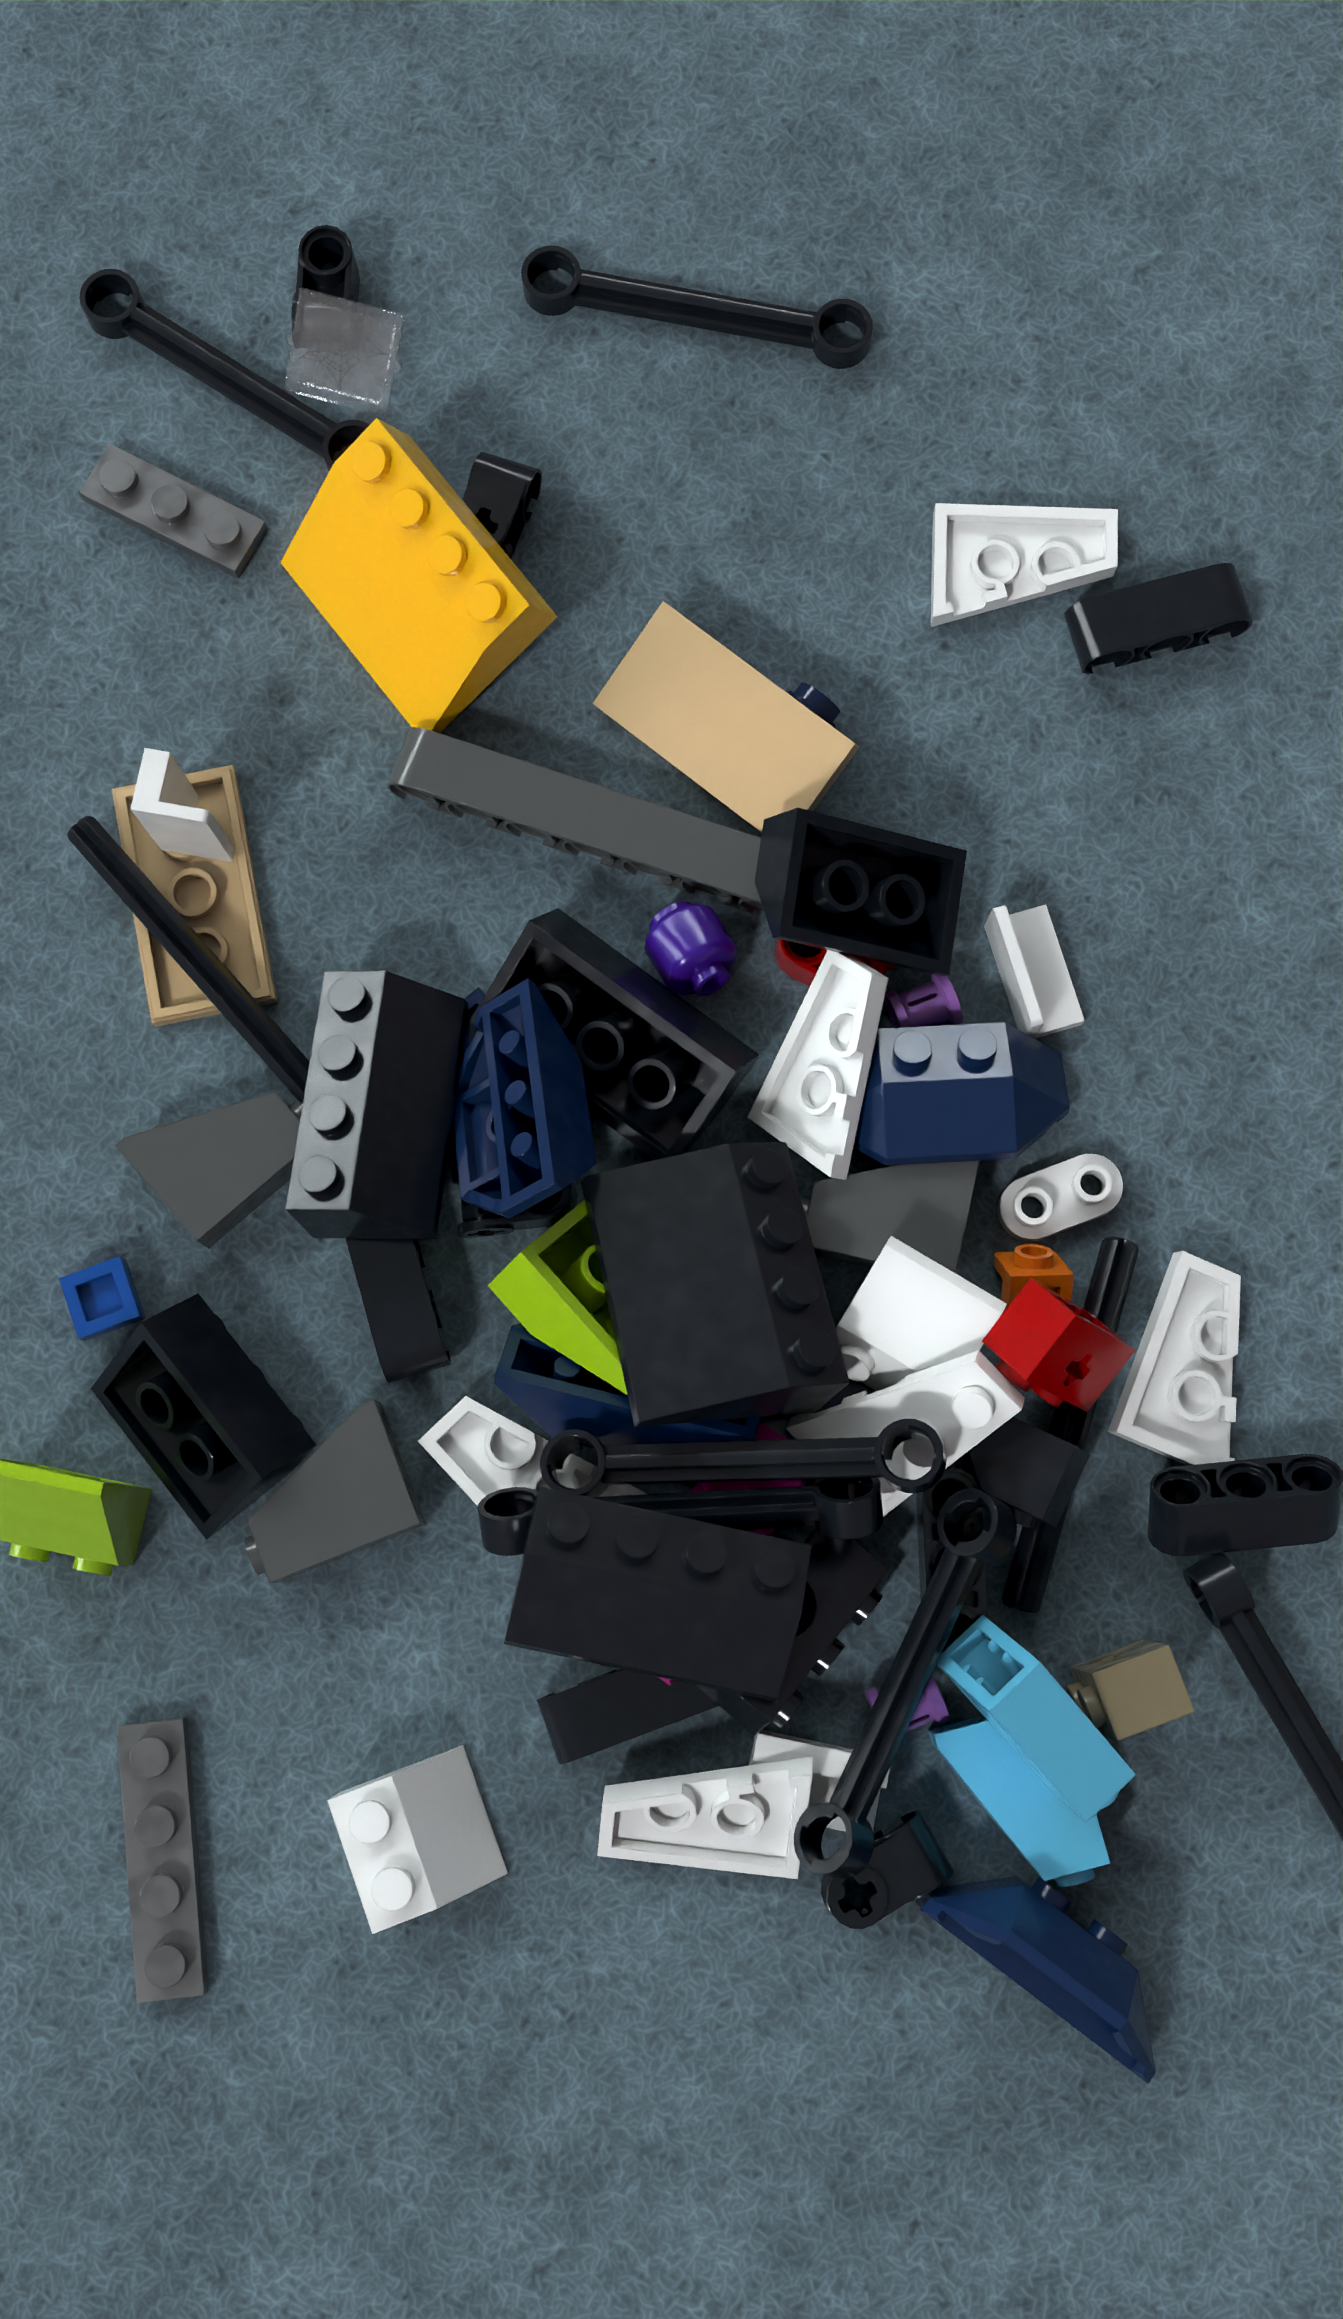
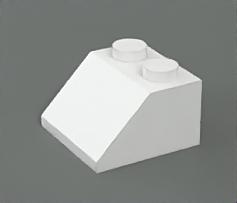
[835,1236,1007,1391]
[327,1745,508,1934]

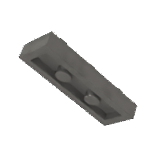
[79,443,268,579]

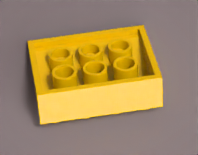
[280,418,558,733]

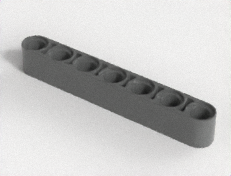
[387,727,764,913]

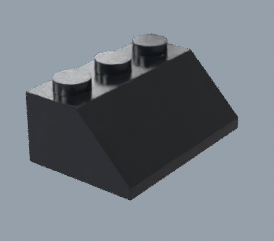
[755,807,967,976]
[91,1293,317,1540]

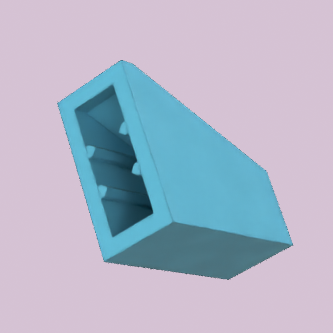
[937,1615,1136,1823]
[928,1716,1110,1887]

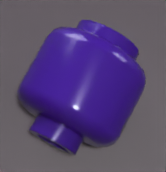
[644,901,738,996]

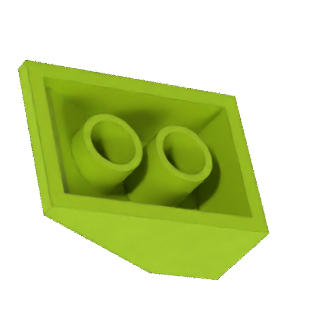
[488,1200,627,1395]
[0,1458,152,1576]

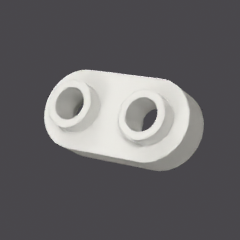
[997,1154,1123,1242]

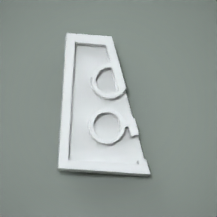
[931,503,1118,627]
[748,950,888,1180]
[1108,1251,1241,1465]
[786,1350,1025,1516]
[418,1396,646,1555]
[597,1756,813,1879]

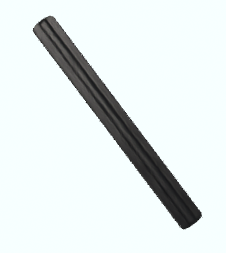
[67,816,310,1104]
[1002,1236,1139,1613]

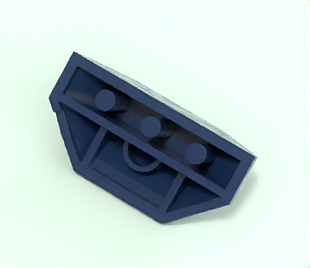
[453,978,597,1219]
[853,1022,1070,1166]
[494,1323,760,1448]
[915,1876,1156,2084]

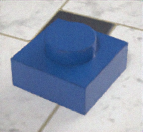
[59,1256,146,1341]

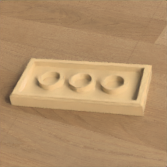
[592,601,860,833]
[112,765,278,1027]

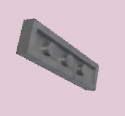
[117,1717,208,2003]

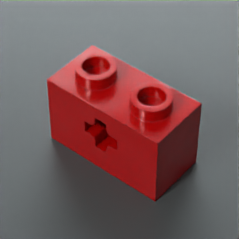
[982,1278,1136,1412]

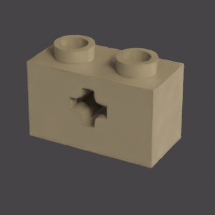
[1066,1640,1195,1741]

